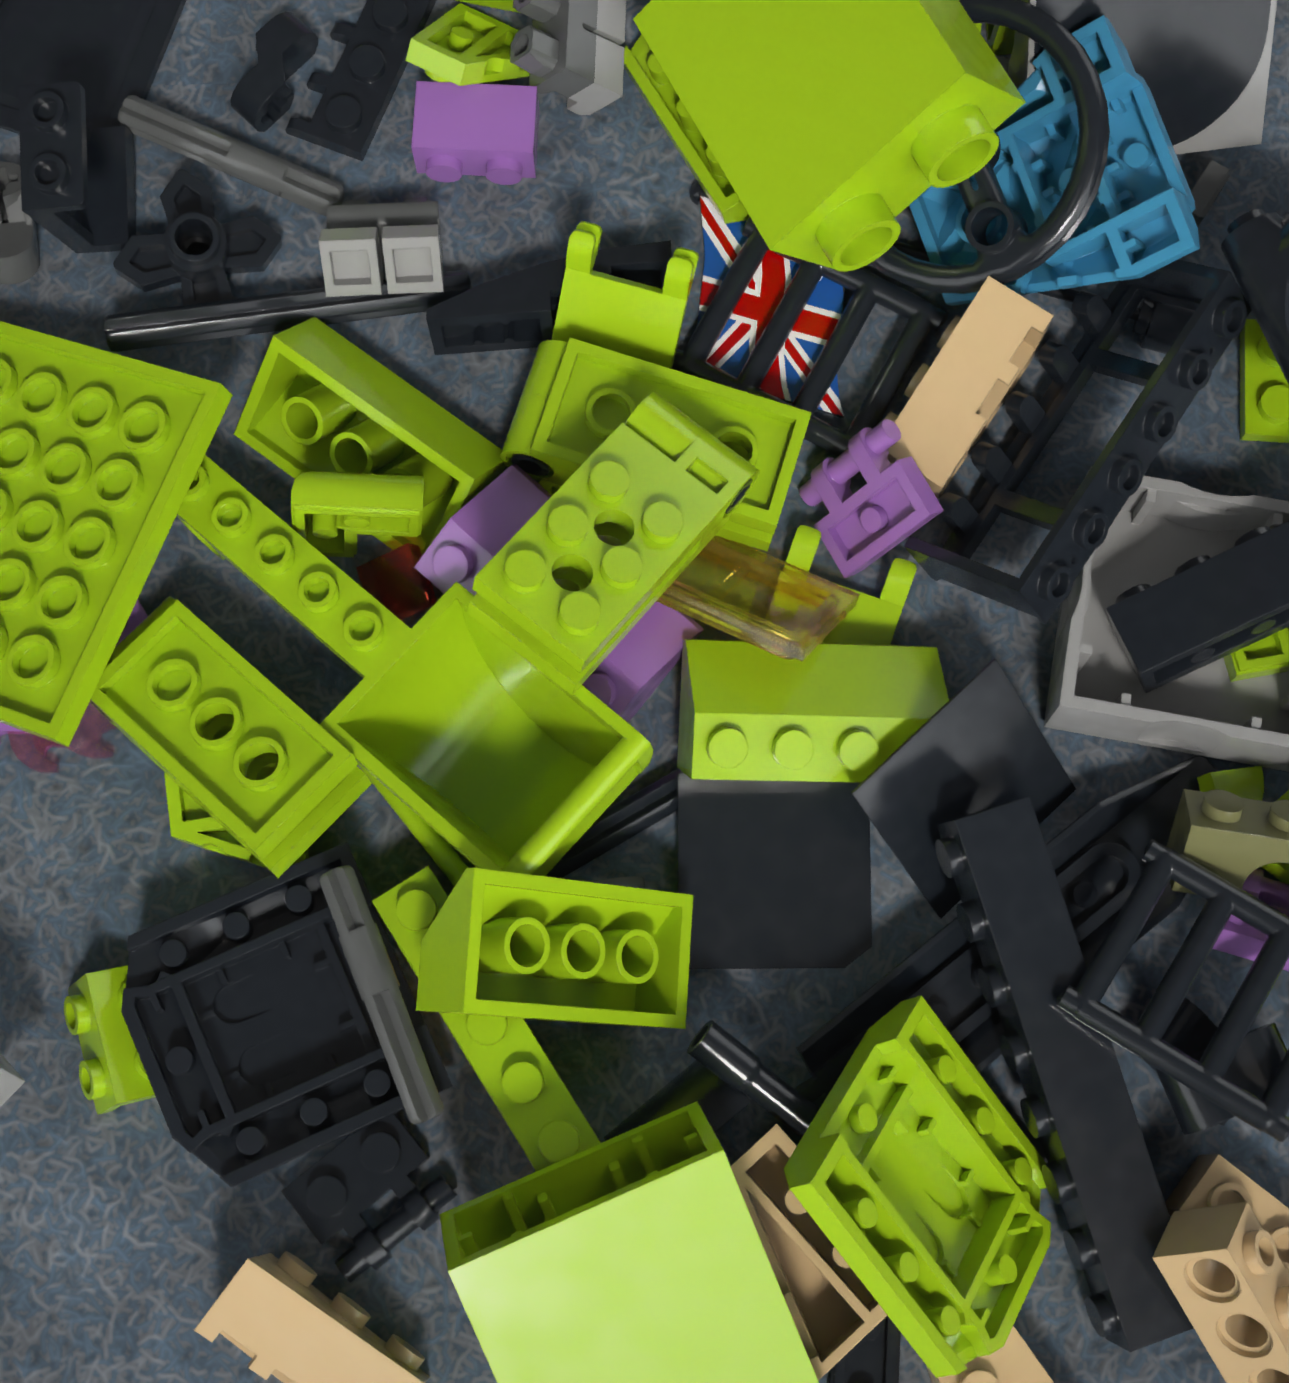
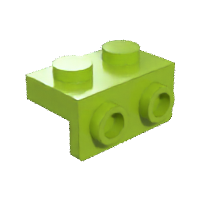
[64,965,156,1115]

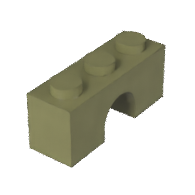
[1166,789,1289,895]

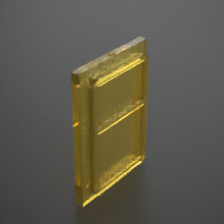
[656,536,860,661]

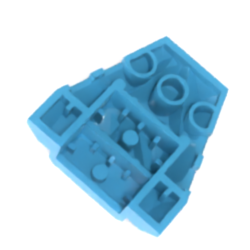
[909,15,1200,306]

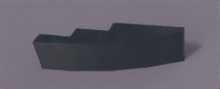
[426,240,672,355]

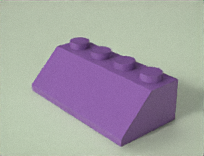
[414,464,704,722]

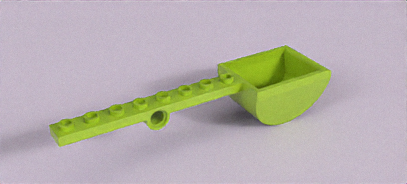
[177,455,653,876]

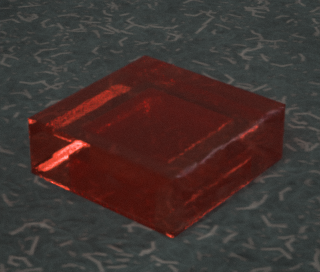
[356,543,437,620]

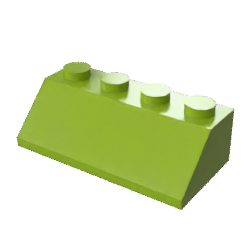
[234,317,506,566]
[677,639,949,783]
[416,868,693,1029]

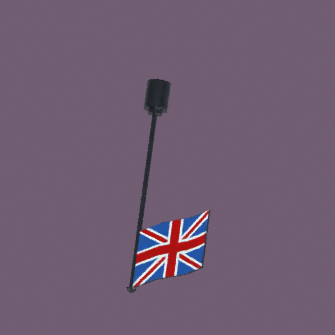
[689,182,1194,418]

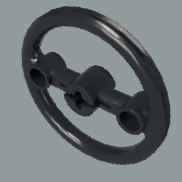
[870,0,1110,294]

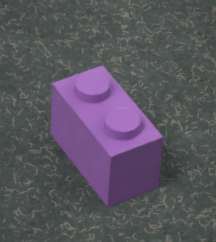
[411,81,540,185]

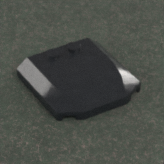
[121,842,453,1187]

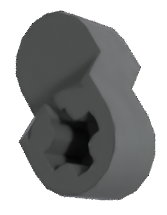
[0,162,40,284]

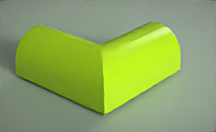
[291,471,424,557]

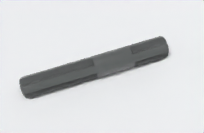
[118,95,345,217]
[319,865,444,1124]

